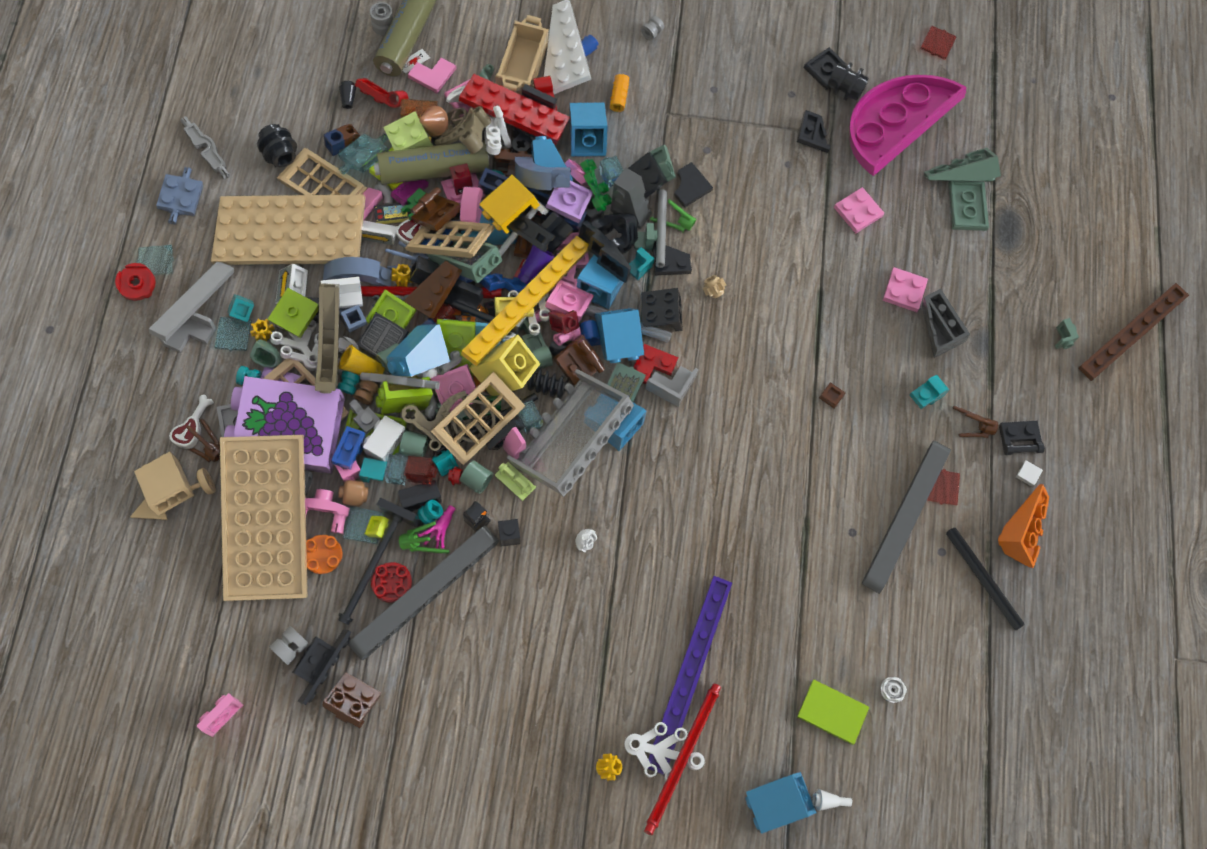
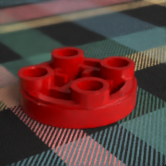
[371,562,412,603]

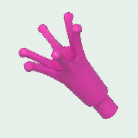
[418,505,456,549]

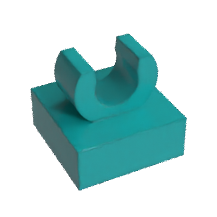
[432,450,458,477]

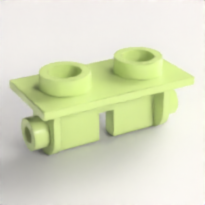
[495,462,536,501]

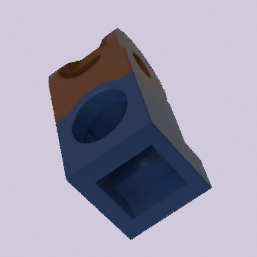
[324,124,361,156]

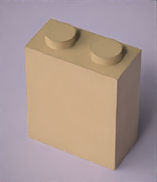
[134,452,194,516]

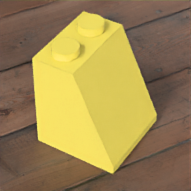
[469,335,540,396]

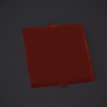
[920,26,957,60]
[927,469,960,506]

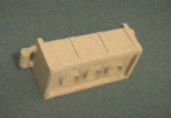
[495,15,548,95]

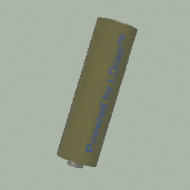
[373,0,437,77]
[374,140,489,185]

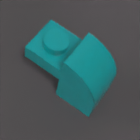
[910,375,950,409]

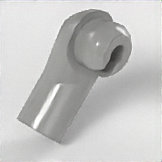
[422,394,438,421]

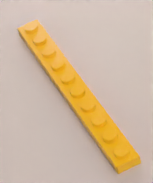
[461,236,589,366]

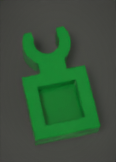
[401,188,426,221]

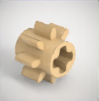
[702,275,726,298]

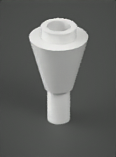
[812,789,852,811]

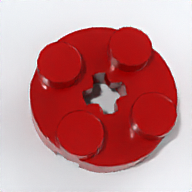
[115,263,156,301]

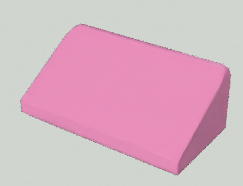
[363,187,383,220]

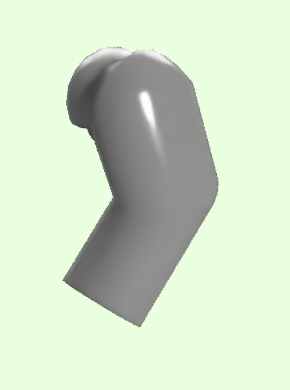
[375,182,393,205]
[436,351,462,375]

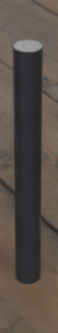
[451,300,519,334]

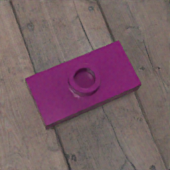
[391,180,428,206]

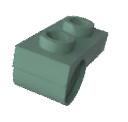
[650,145,676,181]
[522,332,553,371]

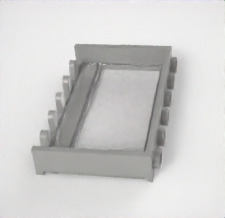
[507,369,634,497]

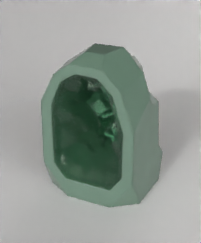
[250,339,282,368]

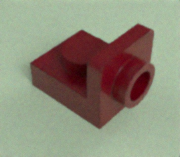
[548,310,579,334]

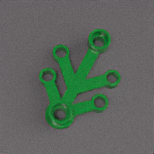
[580,159,612,211]

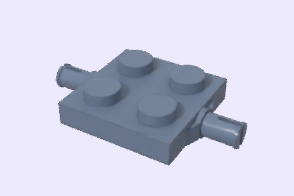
[156,167,203,224]

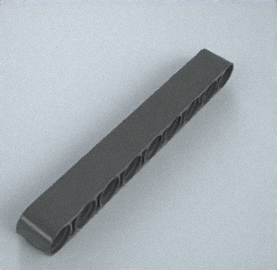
[862,440,951,594]
[348,526,499,660]

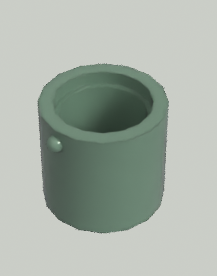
[399,430,429,460]
[460,460,494,494]

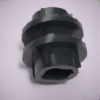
[827,62,869,101]
[257,124,297,168]

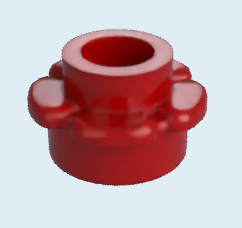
[448,466,463,486]

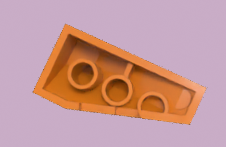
[998,484,1049,568]

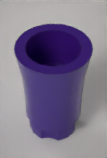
[518,245,555,284]

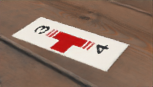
[403,49,430,74]

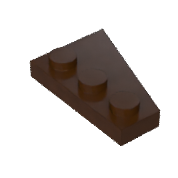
[403,261,462,319]

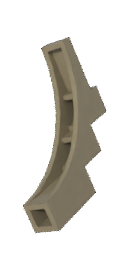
[315,283,340,394]

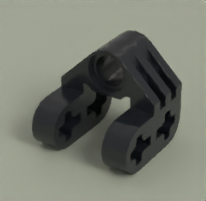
[591,213,638,254]

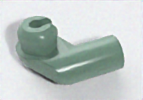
[479,64,494,81]

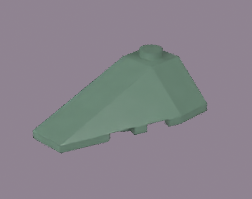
[924,148,1001,182]

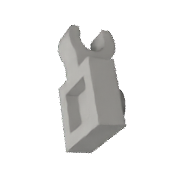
[349,399,380,435]

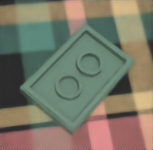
[948,180,989,231]

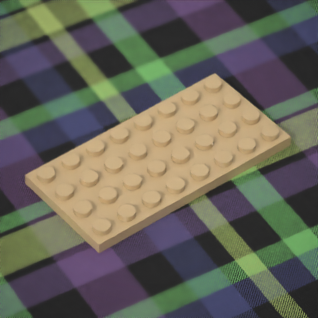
[211,194,365,265]
[220,435,308,601]

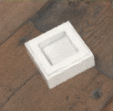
[1016,460,1043,487]

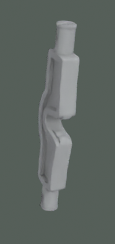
[180,117,230,179]
[360,372,440,390]

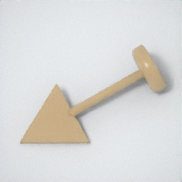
[130,468,216,520]

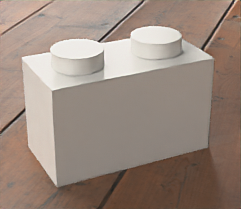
[363,416,405,462]

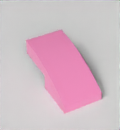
[460,187,483,223]
[503,427,526,460]

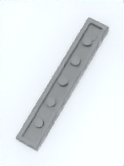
[149,262,234,341]

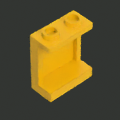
[479,175,540,234]

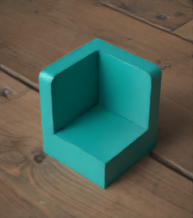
[629,247,655,280]
[227,294,254,322]
[359,457,389,483]

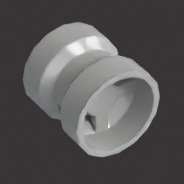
[641,16,664,40]

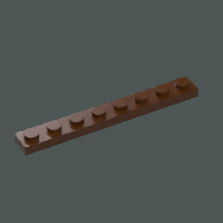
[1078,283,1189,381]

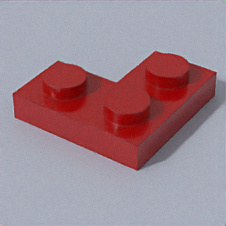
[634,344,679,384]

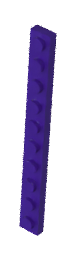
[647,576,732,776]

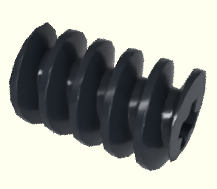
[527,369,569,399]

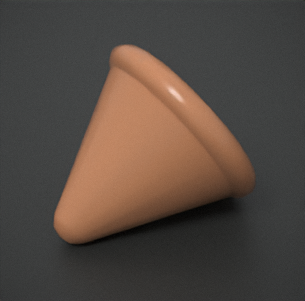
[420,106,448,137]

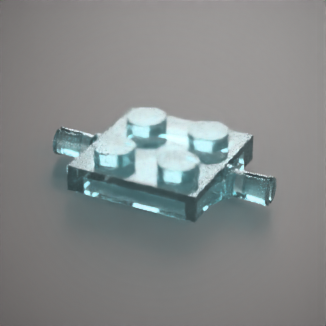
[338,133,389,175]

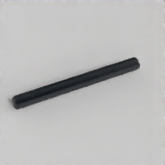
[946,527,1024,630]

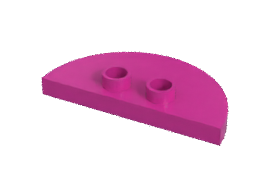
[849,75,967,176]

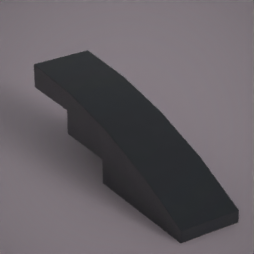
[578,220,631,283]

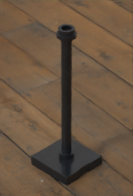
[338,497,422,625]

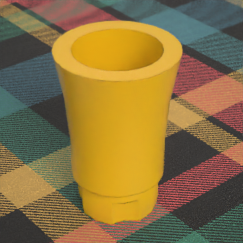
[338,345,385,376]

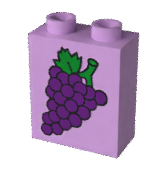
[224,376,345,474]

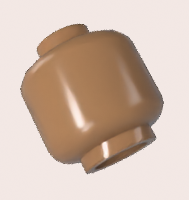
[338,480,368,507]

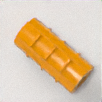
[610,74,629,112]

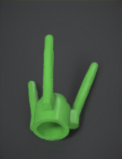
[650,199,697,232]
[399,521,450,554]

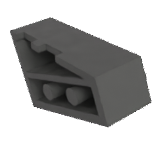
[610,168,652,229]
[922,289,970,358]

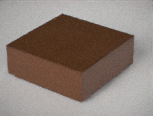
[819,382,845,409]

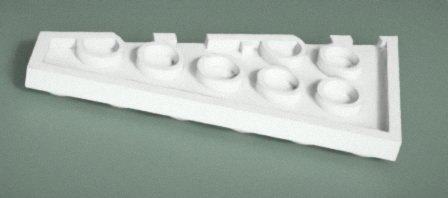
[544,0,592,94]

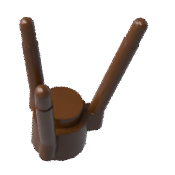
[953,406,998,438]
[186,419,220,462]

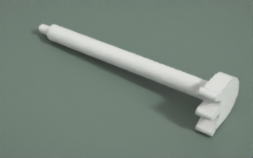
[498,201,549,256]

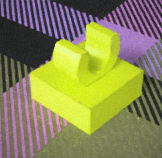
[365,516,389,538]

